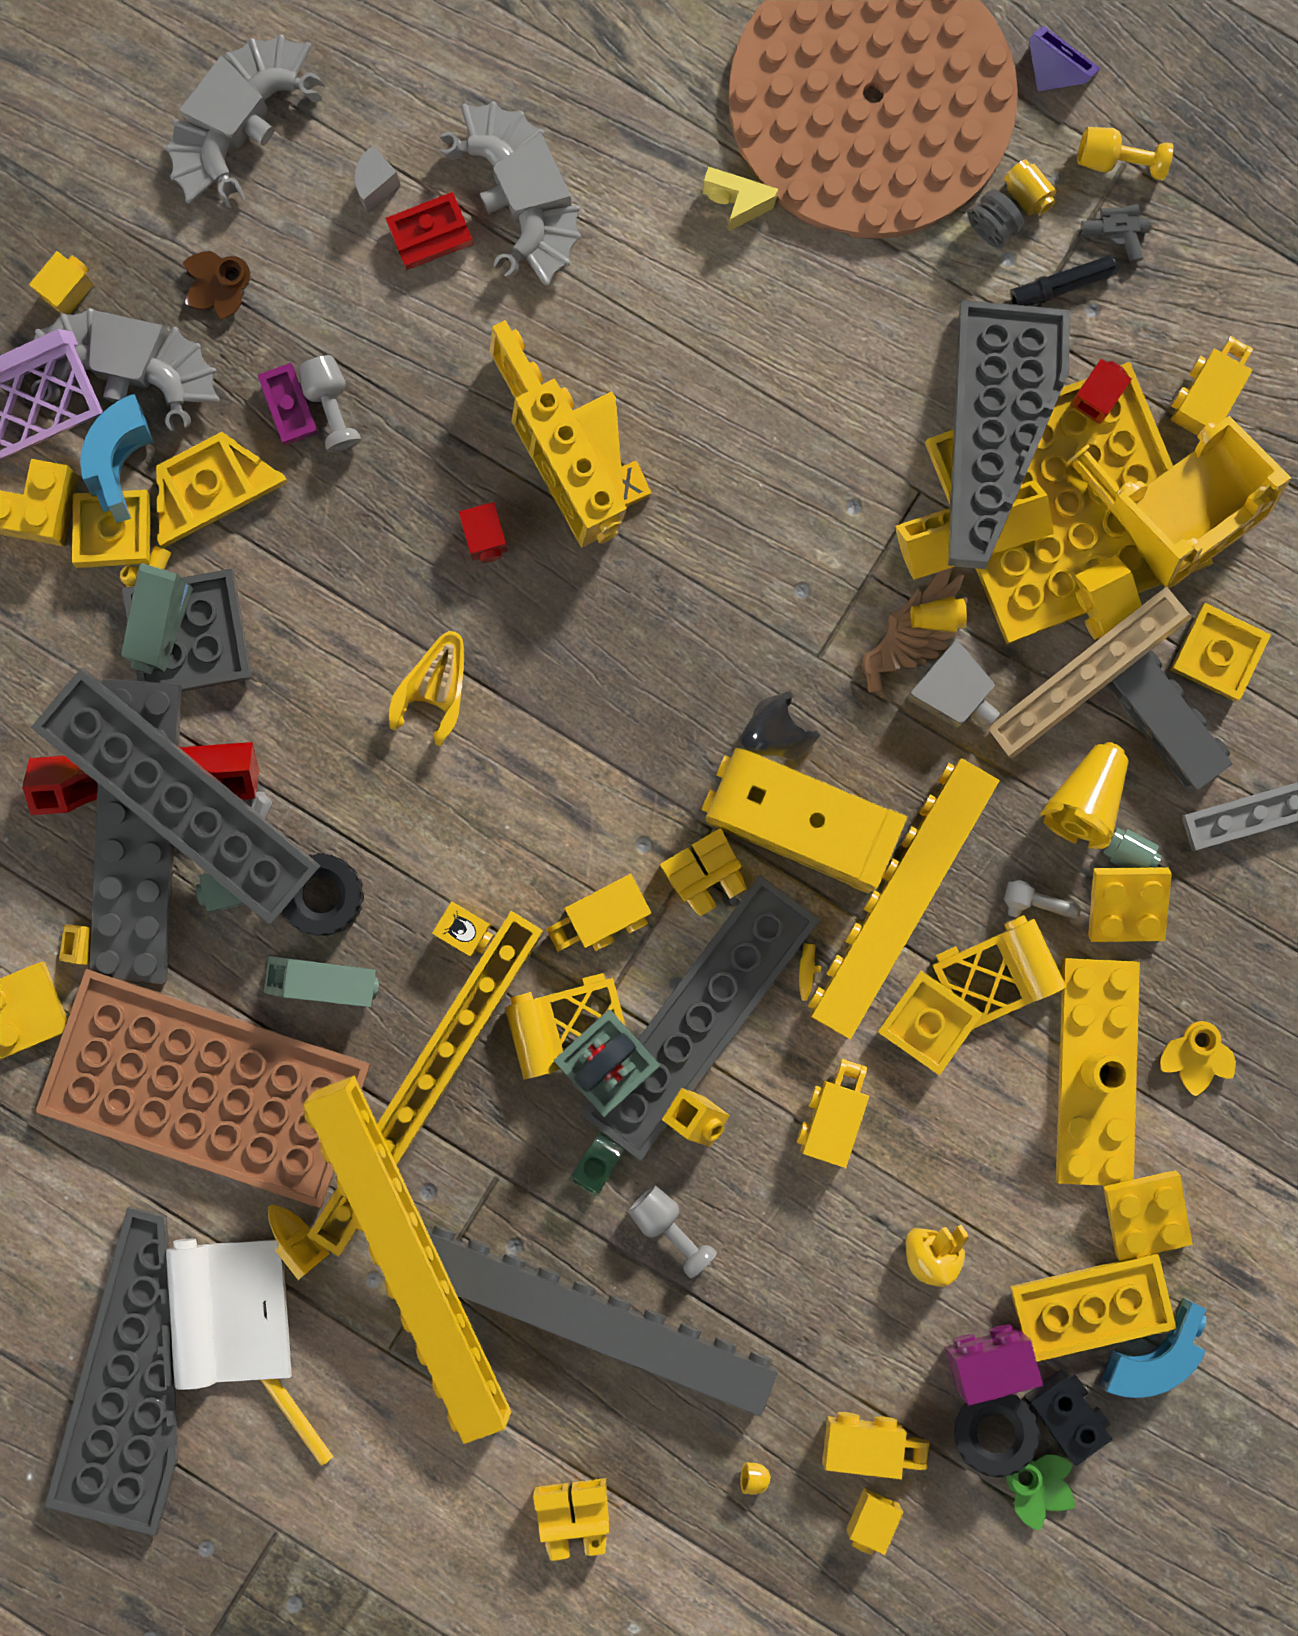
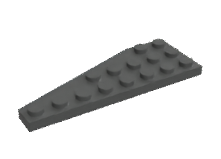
[948,300,1070,569]

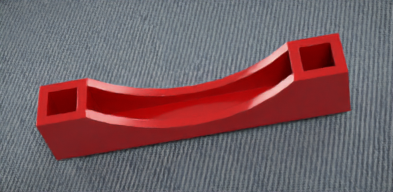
[22,742,259,815]

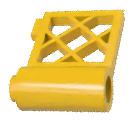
[932,915,1066,1029]
[505,973,626,1080]

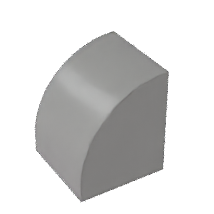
[355,145,401,213]

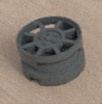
[967,189,1025,249]

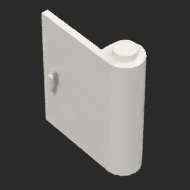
[166,1238,292,1390]

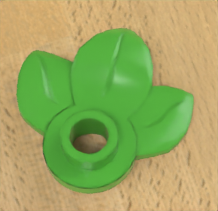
[1006,1454,1075,1530]

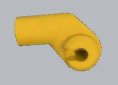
[120,545,171,587]

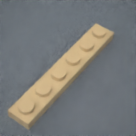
[988,586,1192,759]

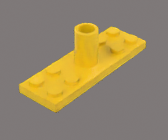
[1056,958,1140,1186]

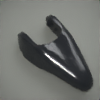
[741,691,820,759]

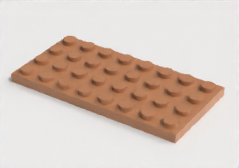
[35,969,371,1209]

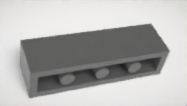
[1106,650,1233,794]

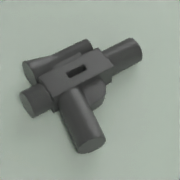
[1081,203,1151,264]

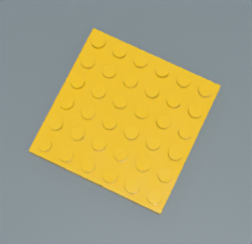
[925,362,1213,645]

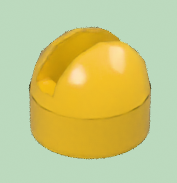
[740,1462,771,1495]

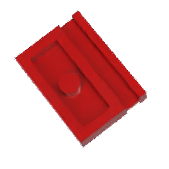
[385,192,473,271]

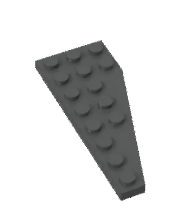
[44,1206,179,1536]

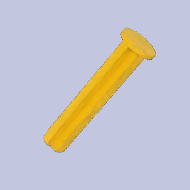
[1064,444,1128,531]

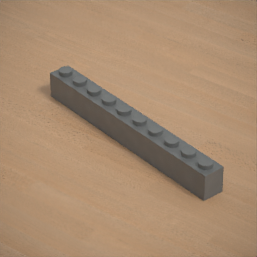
[426,1225,778,1417]

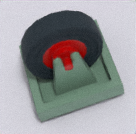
[553,1009,661,1117]

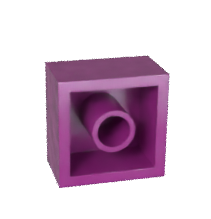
[945,1324,1043,1406]

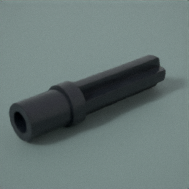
[1010,255,1118,306]

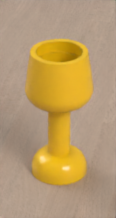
[1077,127,1173,181]

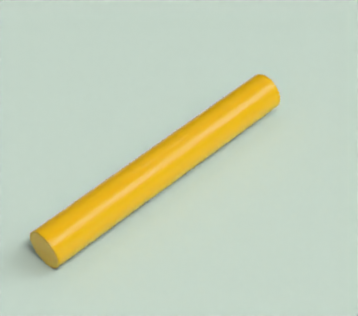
[260,1379,333,1466]

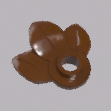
[183,251,251,319]

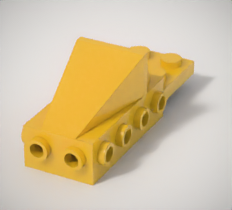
[489,320,627,548]

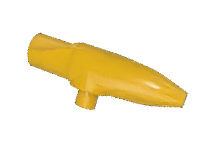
[799,943,821,1001]

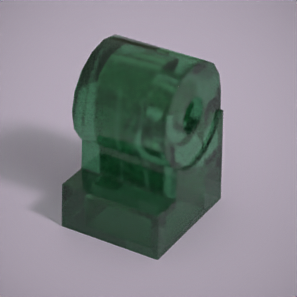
[568,1132,624,1196]

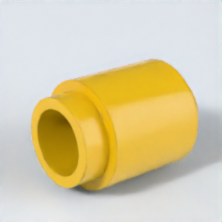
[1004,160,1057,216]

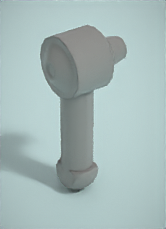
[1003,880,1081,919]

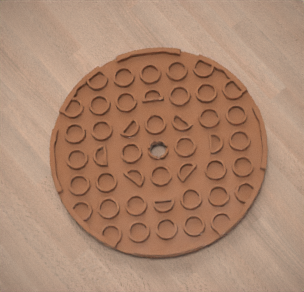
[728,0,1018,239]

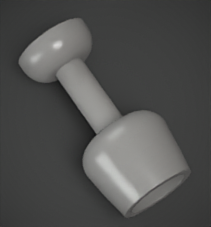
[298,355,362,453]
[628,1186,717,1278]

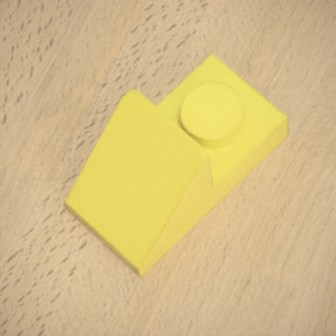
[703,167,778,230]

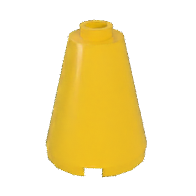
[1040,742,1129,849]

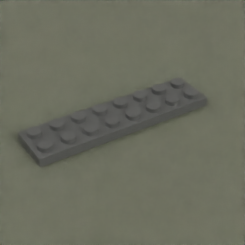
[31,668,321,924]
[90,679,182,984]
[581,875,820,1161]

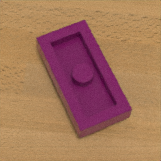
[257,362,319,446]

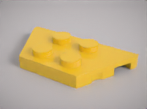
[156,432,288,548]

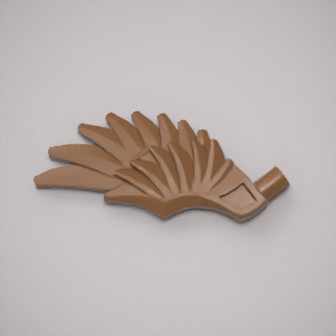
[862,567,968,693]

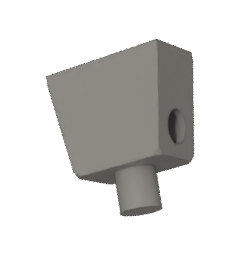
[906,640,1000,730]

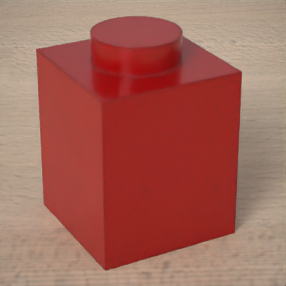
[1069,359,1132,424]
[458,502,508,563]

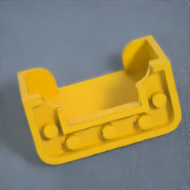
[1114,416,1291,589]

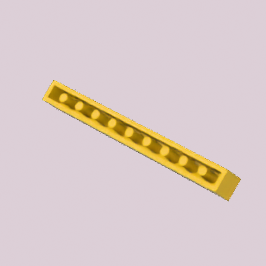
[307,911,545,1257]
[303,1075,511,1444]

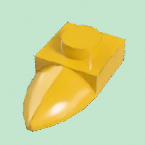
[268,1204,330,1280]

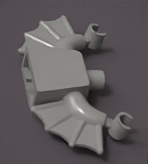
[166,34,325,208]
[440,101,581,286]
[31,308,220,431]

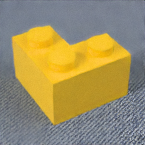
[0,459,79,547]

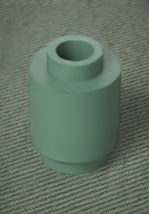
[1102,827,1162,868]

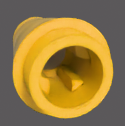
[910,596,967,633]

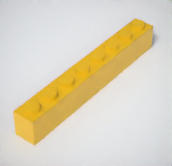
[807,758,1000,1040]

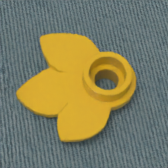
[1160,1021,1236,1096]

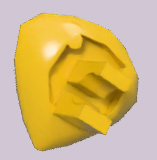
[905,1225,969,1287]

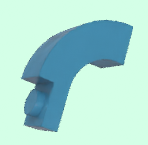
[80,394,153,523]
[1099,1298,1207,1398]

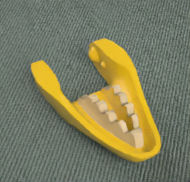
[389,631,464,746]

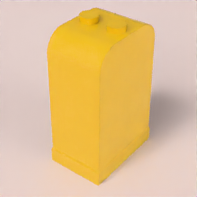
[701,748,908,894]

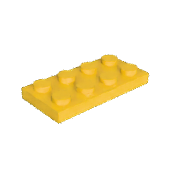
[1010,1253,1177,1362]

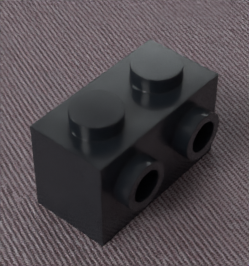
[1024,1369,1112,1467]

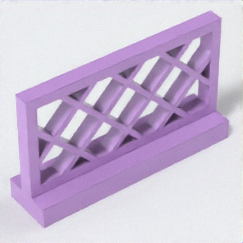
[0,329,103,460]

